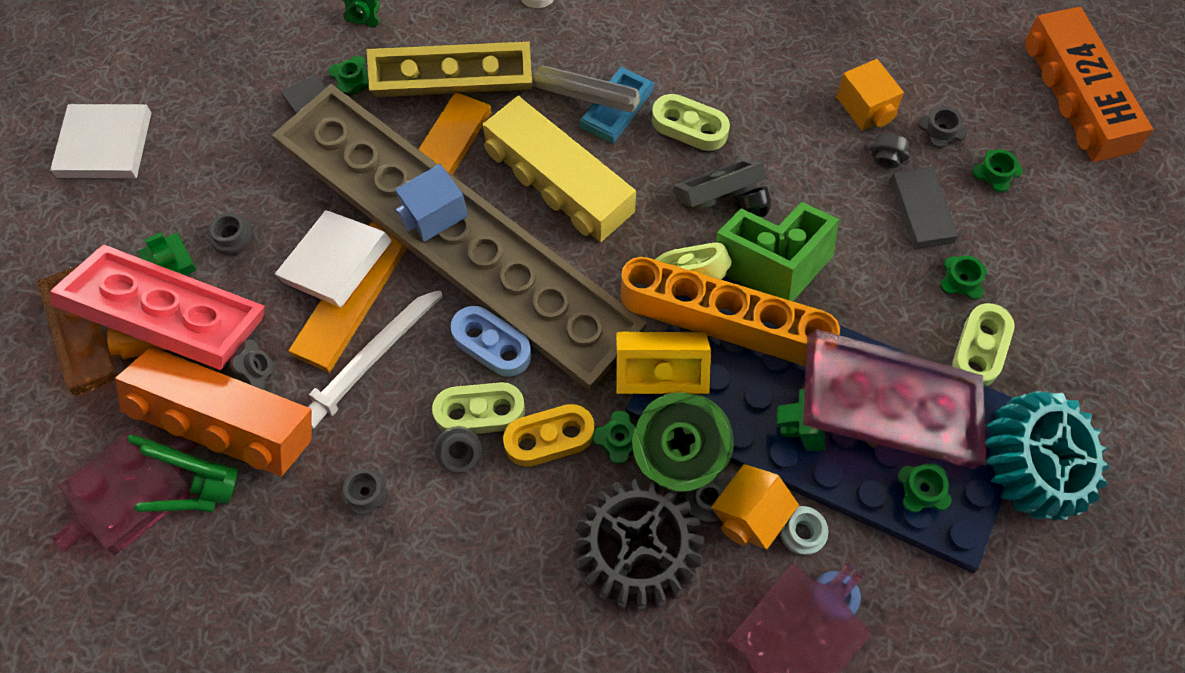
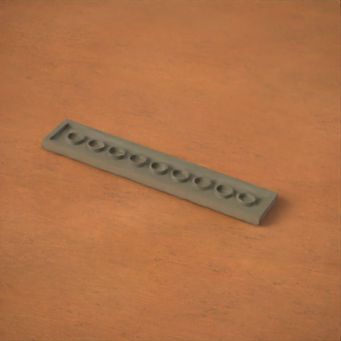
[272,84,647,392]

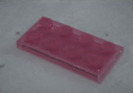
[803,329,986,468]

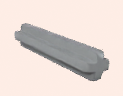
[533,65,641,113]

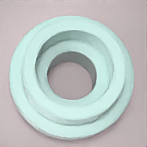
[780,506,828,555]

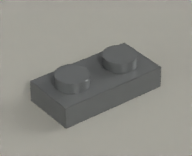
[673,158,767,209]

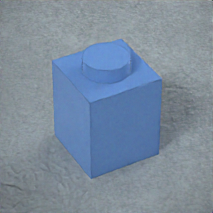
[395,164,468,242]

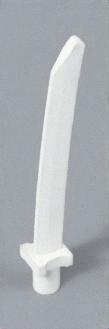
[308,291,442,429]

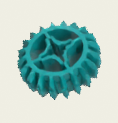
[982,391,1110,521]

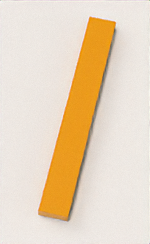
[288,92,491,373]

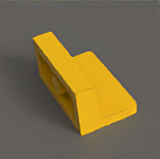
[616,332,711,394]

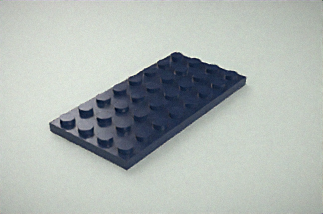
[626,277,1013,573]

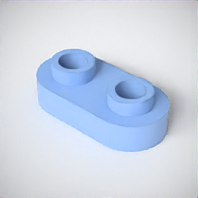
[451,306,531,377]

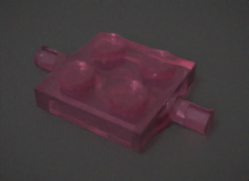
[51,425,199,556]
[728,563,873,673]

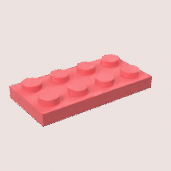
[50,244,265,370]

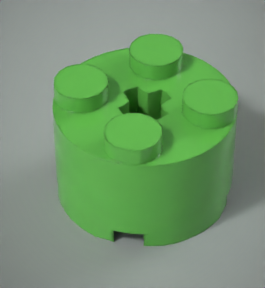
[632,393,734,491]

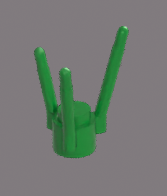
[127,434,237,513]

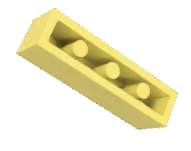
[366,41,532,97]
[483,96,636,242]

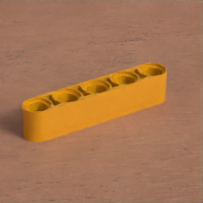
[620,257,840,367]

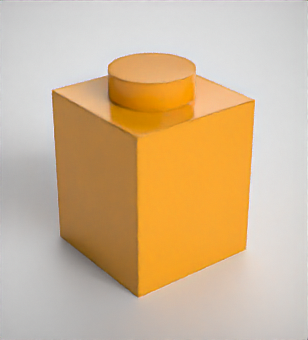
[836,59,904,131]
[711,464,799,550]

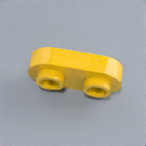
[503,404,594,467]

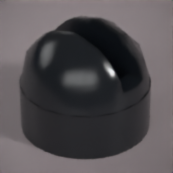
[735,186,771,217]

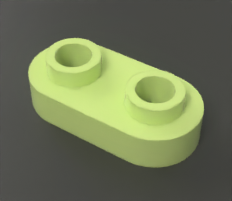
[652,94,730,151]
[655,242,732,280]
[952,303,1015,386]
[432,382,525,434]

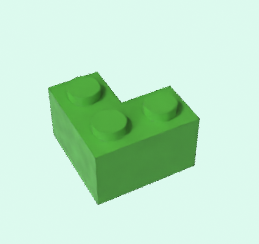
[716,202,840,301]

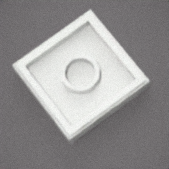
[50,104,151,178]
[275,210,391,308]

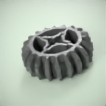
[573,478,705,612]

